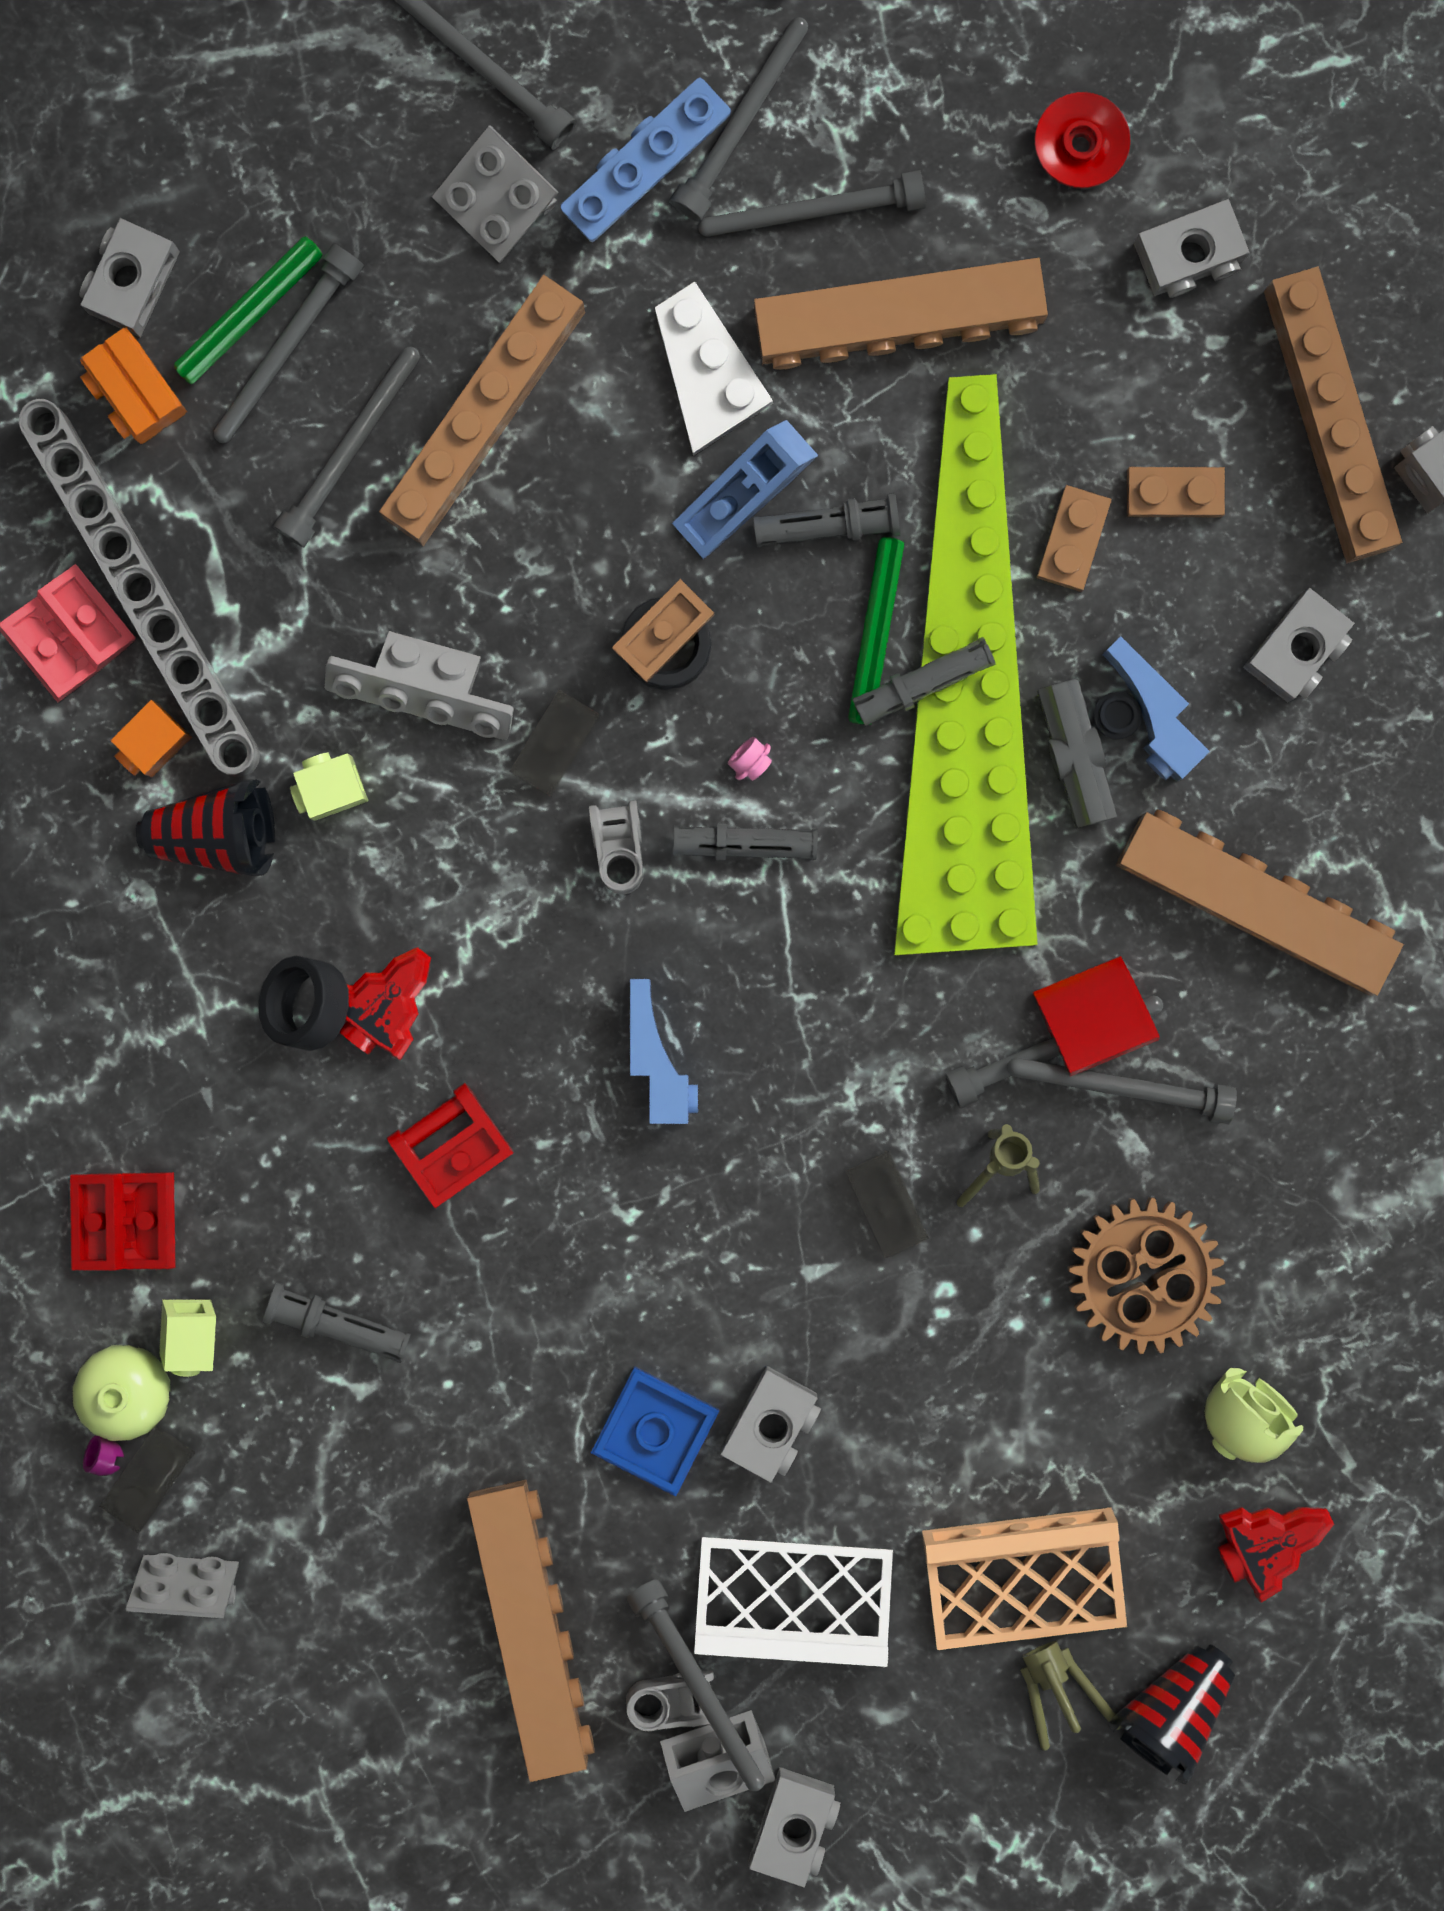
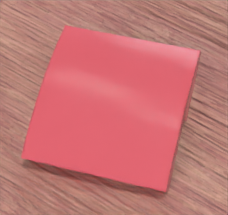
[0,564,135,703]

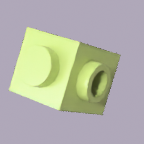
[290,752,368,821]
[159,1300,216,1377]

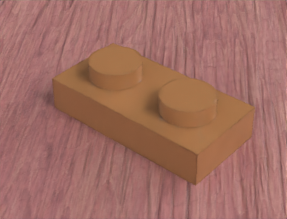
[1127,467,1225,518]
[1036,485,1112,592]
[612,579,715,683]

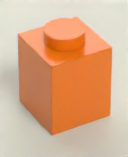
[110,700,192,777]

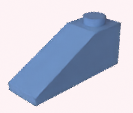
[672,420,818,559]

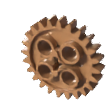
[1068,1197,1225,1354]

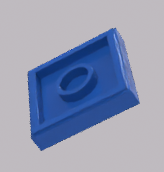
[591,1366,719,1496]

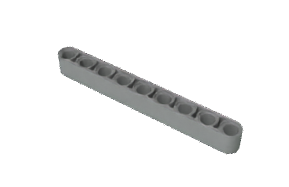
[19,399,260,777]

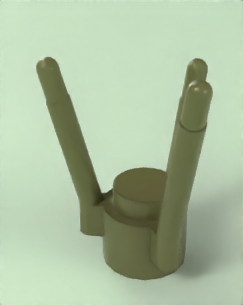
[957,1124,1040,1207]
[1020,1641,1121,1751]

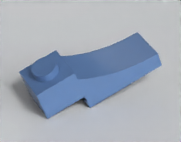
[1102,636,1210,782]
[630,979,698,1124]

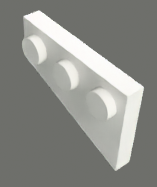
[655,282,773,456]

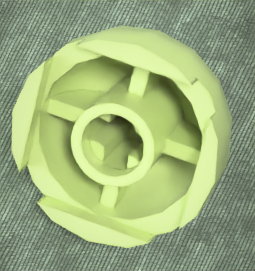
[73,1345,170,1441]
[1204,1368,1303,1463]

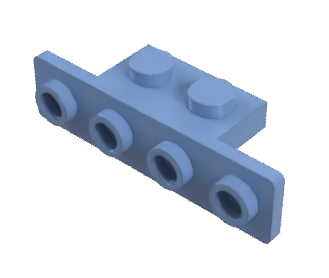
[561,78,731,242]

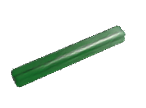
[174,236,323,384]
[848,537,904,725]

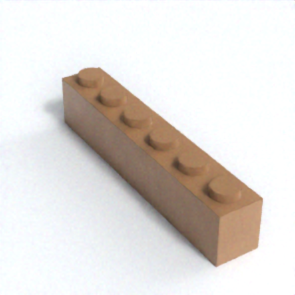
[754,258,1048,370]
[1264,266,1403,564]
[379,274,585,546]
[1115,809,1404,996]
[467,1480,595,1782]

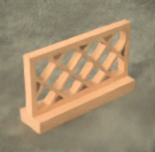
[922,1508,1127,1650]

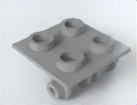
[432,125,559,263]
[126,1553,239,1618]

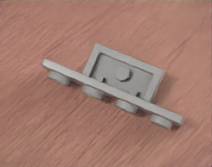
[324,631,514,740]

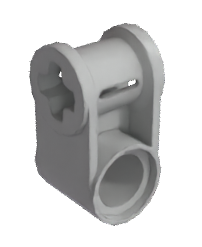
[589,800,644,894]
[626,1669,714,1731]

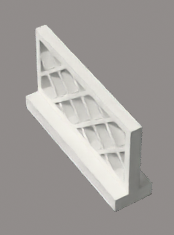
[694,1537,893,1667]

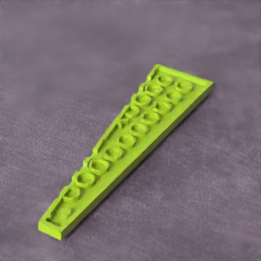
[894,374,1038,955]

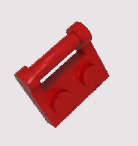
[387,1083,514,1208]

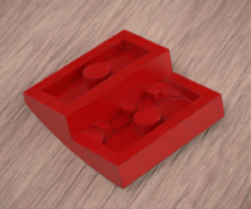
[1033,956,1160,1077]
[70,1172,176,1270]

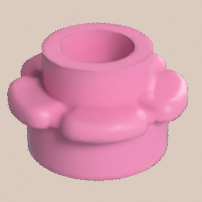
[728,737,772,781]

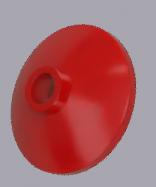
[1035,92,1131,188]

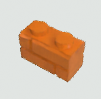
[80,327,187,444]

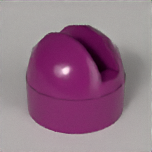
[83,1435,124,1476]

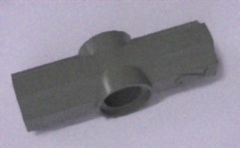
[1037,679,1117,829]

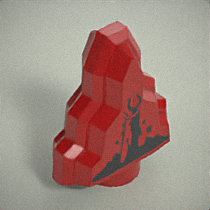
[340,947,431,1060]
[1217,1507,1334,1603]

